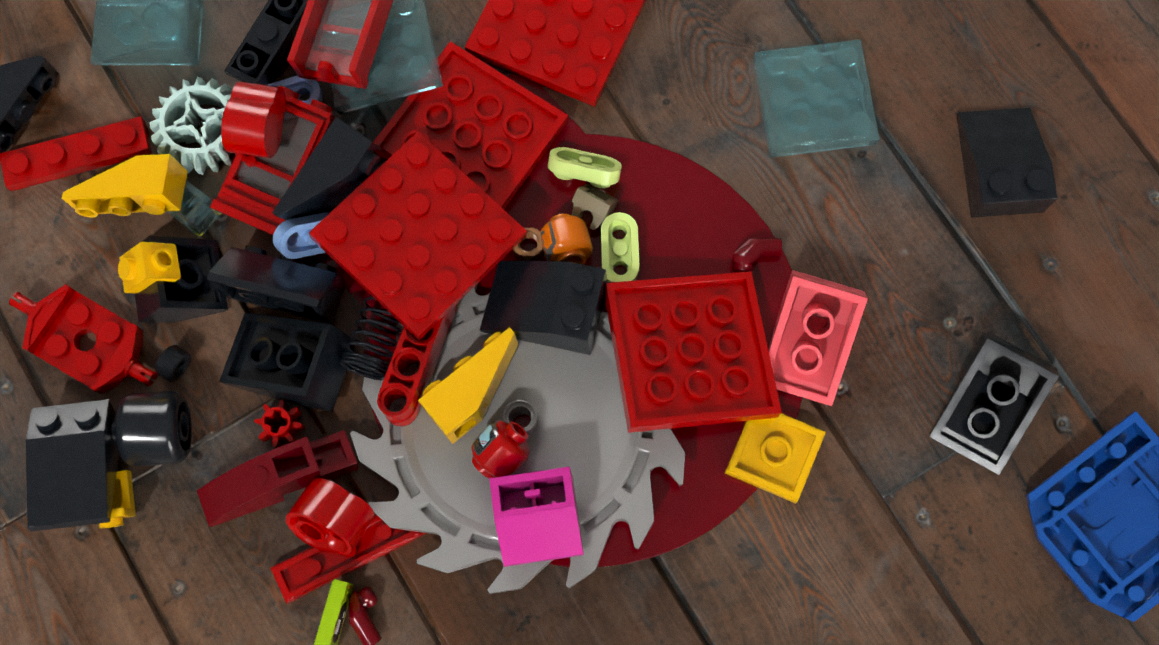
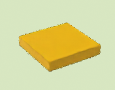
[725,413,826,504]

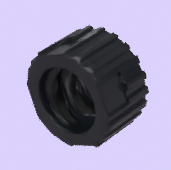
[155,345,192,382]

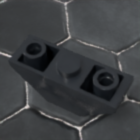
[224,0,308,85]
[0,55,59,153]

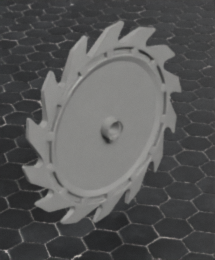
[350,284,685,594]

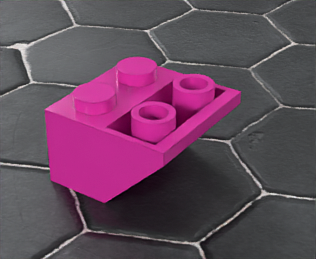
[489,466,584,567]

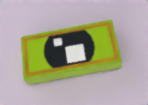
[314,579,354,645]

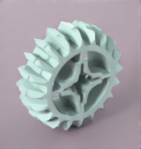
[149,76,236,175]

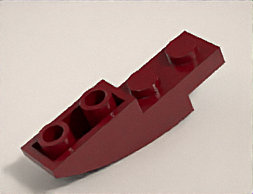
[197,430,358,528]

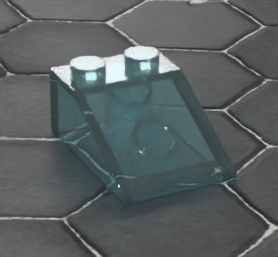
[91,0,204,65]

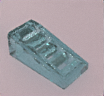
[166,180,221,237]

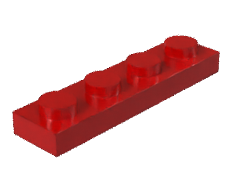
[0,116,153,192]

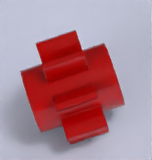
[254,400,305,448]

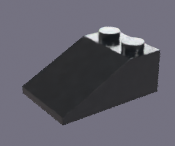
[956,107,1058,218]
[272,117,392,220]
[480,260,608,355]
[219,313,355,412]
[930,331,1059,475]
[26,399,119,532]

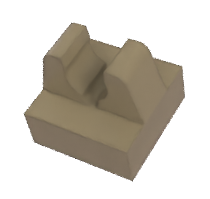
[572,183,619,230]

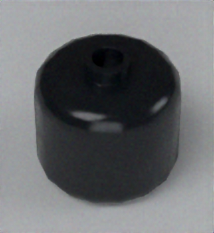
[111,391,192,467]

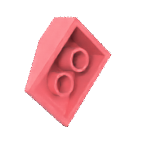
[768,270,868,406]

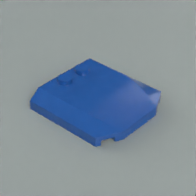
[1025,411,1159,622]

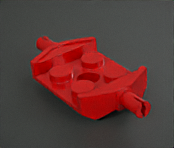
[9,284,158,394]

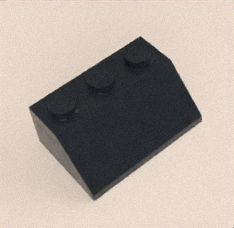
[207,245,346,325]

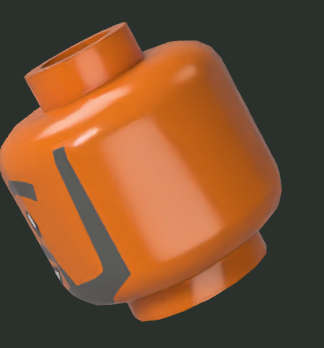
[540,214,593,265]

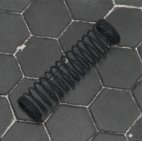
[340,294,402,381]

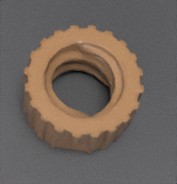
[513,227,544,261]

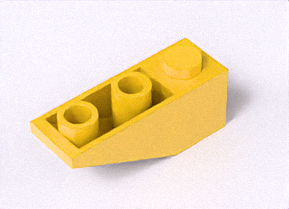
[61,154,188,218]
[418,327,519,445]

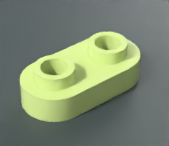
[548,147,622,188]
[601,212,639,283]

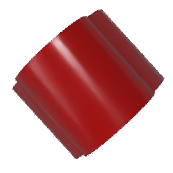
[221,81,286,158]
[285,478,375,555]

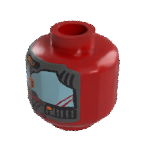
[471,421,530,478]

